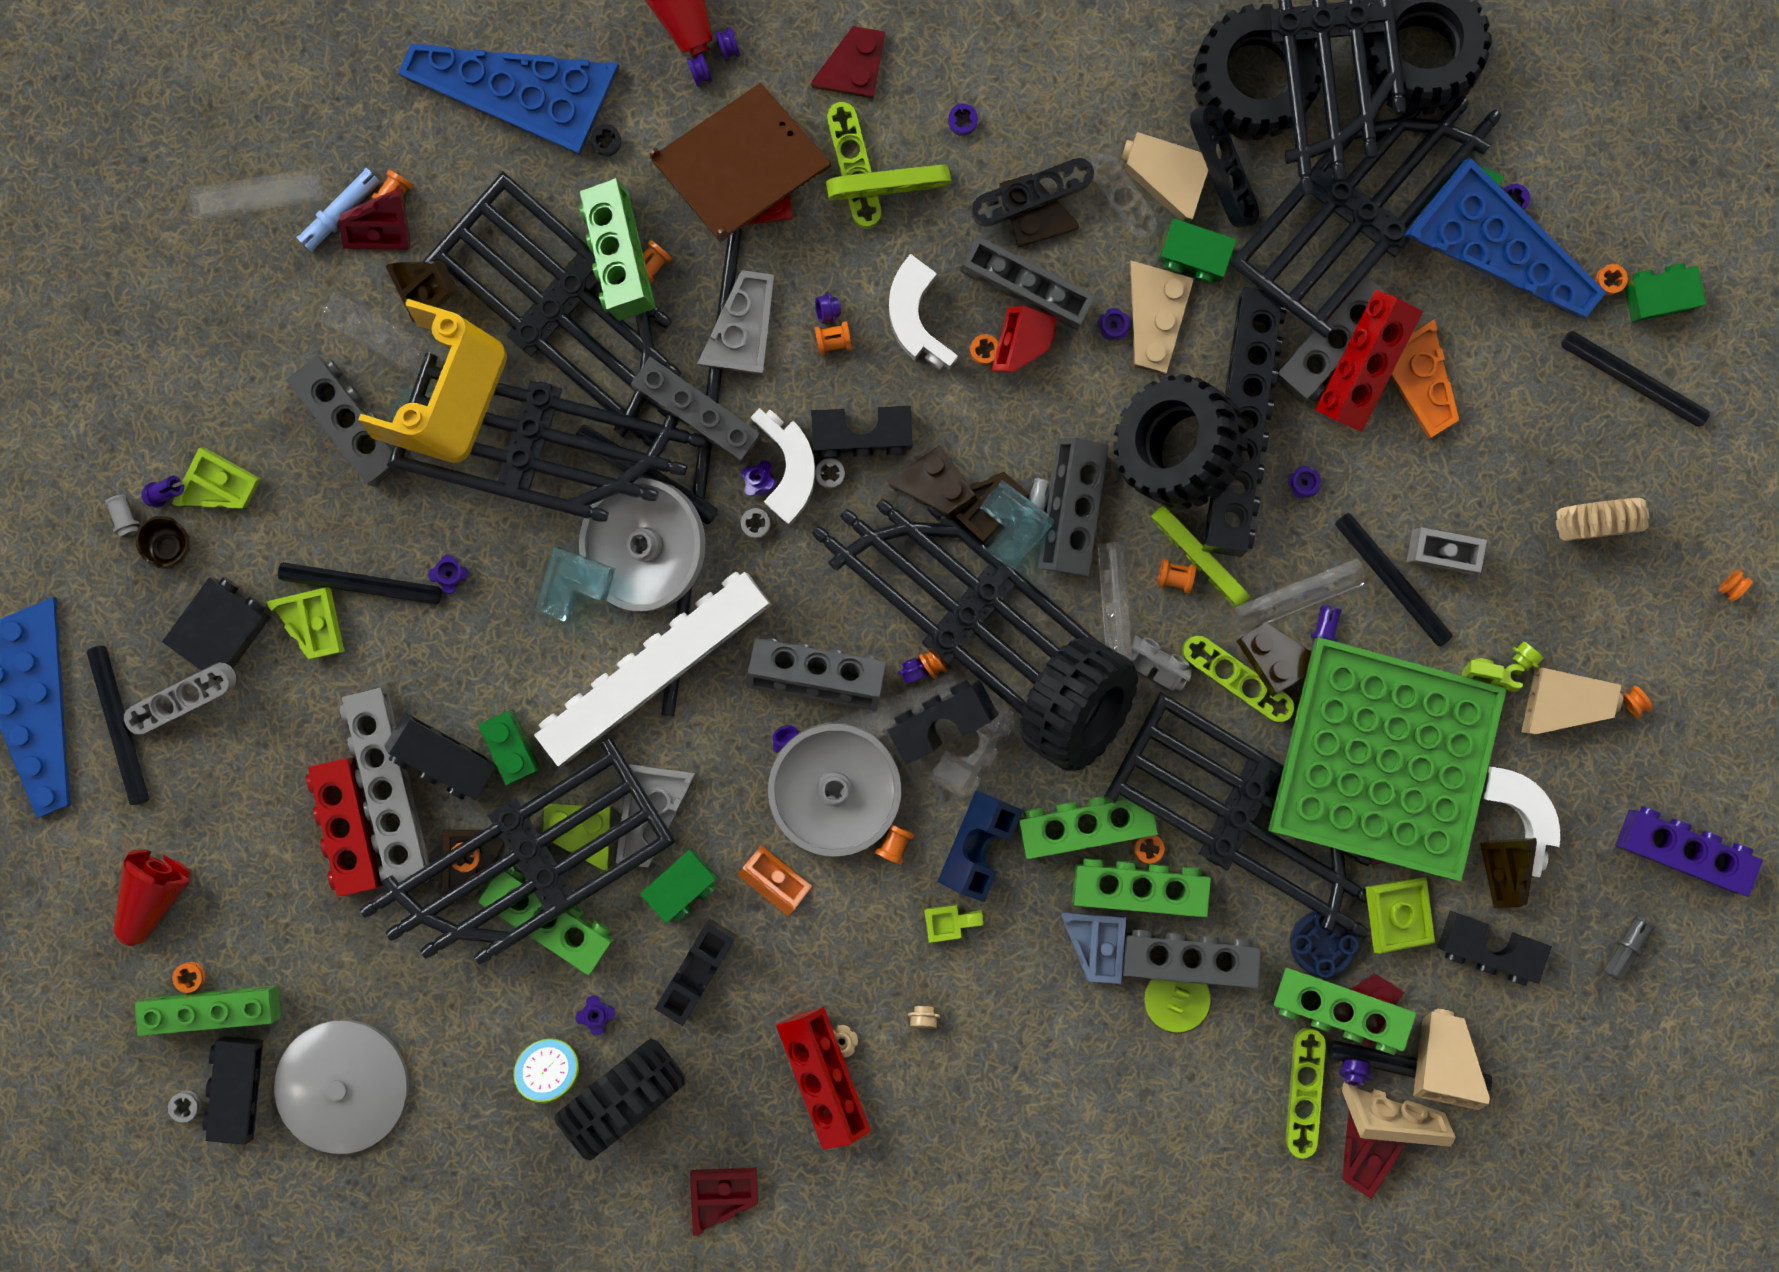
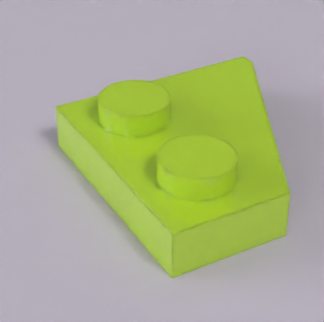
[172,447,261,509]
[267,587,344,659]
[543,804,611,870]

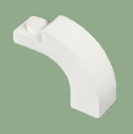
[889,254,958,370]
[751,408,815,526]
[1481,766,1560,877]

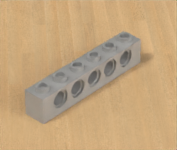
[340,688,434,883]

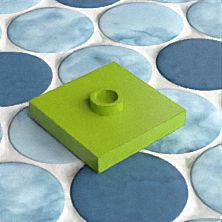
[1365,877,1435,954]

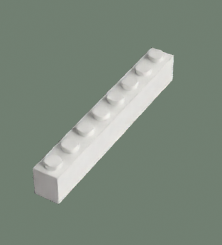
[534,572,772,767]

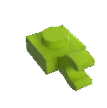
[1461,658,1525,692]
[924,904,984,943]

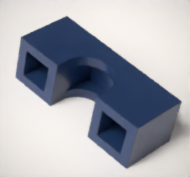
[937,790,1023,902]

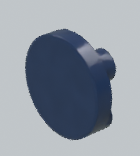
[1290,911,1359,978]

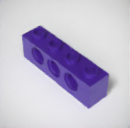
[1615,806,1763,897]

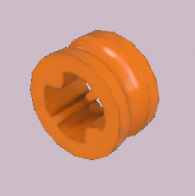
[1595,264,1628,296]
[970,334,998,365]
[1718,569,1753,602]
[919,652,949,679]
[1623,686,1653,719]
[1133,835,1165,864]
[451,842,481,872]
[172,962,206,993]

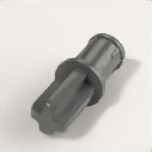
[1605,916,1655,980]

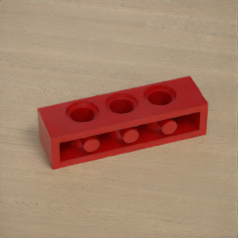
[1315,289,1423,432]
[306,757,383,897]
[776,1007,871,1150]

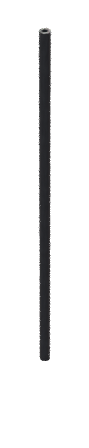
[661,228,742,717]

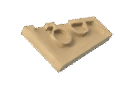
[1130,260,1194,374]
[1342,1081,1456,1147]

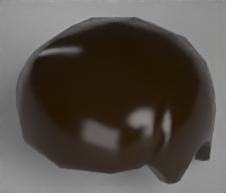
[136,516,190,569]

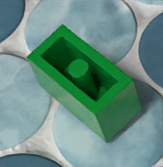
[1158,218,1237,284]
[1624,263,1706,323]
[478,710,542,785]
[640,848,718,924]

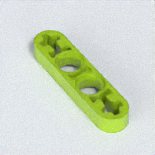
[827,102,881,229]
[826,164,952,200]
[1150,506,1251,610]
[1182,636,1294,722]
[1286,1027,1326,1159]

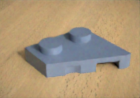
[1061,911,1126,984]

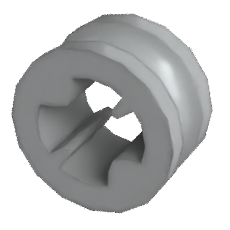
[815,458,845,489]
[741,508,771,539]
[168,1090,201,1123]

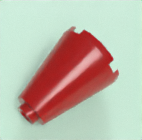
[645,0,713,57]
[113,850,190,946]

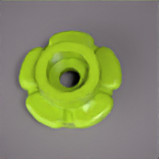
[1512,641,1544,671]

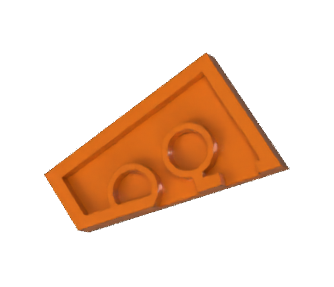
[1390,319,1459,439]

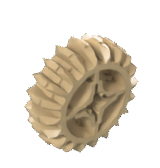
[1556,498,1649,541]

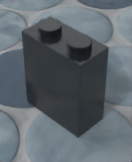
[162,577,271,681]

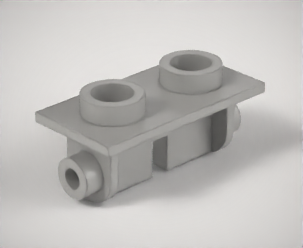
[1124,636,1193,692]

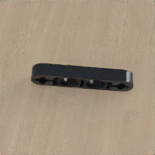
[1190,105,1259,228]
[971,158,1094,227]

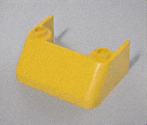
[358,299,507,463]

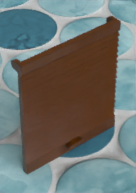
[649,83,831,243]

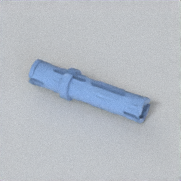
[296,168,381,252]

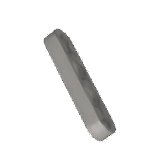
[124,663,236,734]

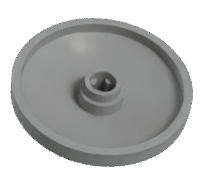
[579,478,706,611]
[768,723,901,857]
[274,1019,409,1154]

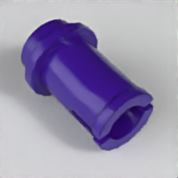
[141,475,184,508]
[1311,605,1342,644]

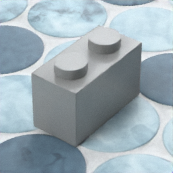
[1406,527,1487,575]

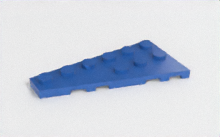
[398,43,620,155]
[1404,158,1606,318]
[0,597,71,818]

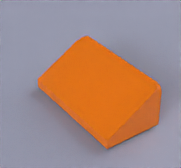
[737,845,812,916]

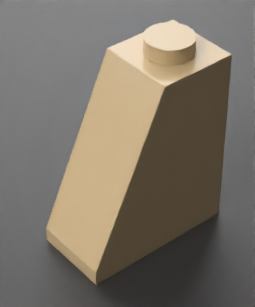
[1121,132,1208,224]
[1521,668,1623,734]
[1413,1009,1490,1110]

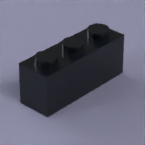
[384,712,496,800]
[202,1036,264,1145]

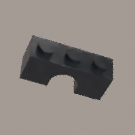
[811,406,913,459]
[887,680,999,765]
[1437,910,1552,986]
[654,918,737,1026]

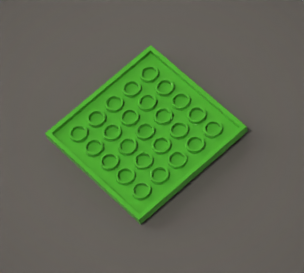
[1268,637,1507,882]

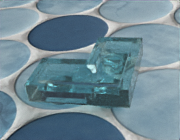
[980,480,1054,570]
[536,547,616,621]

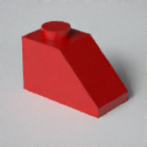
[991,306,1057,373]

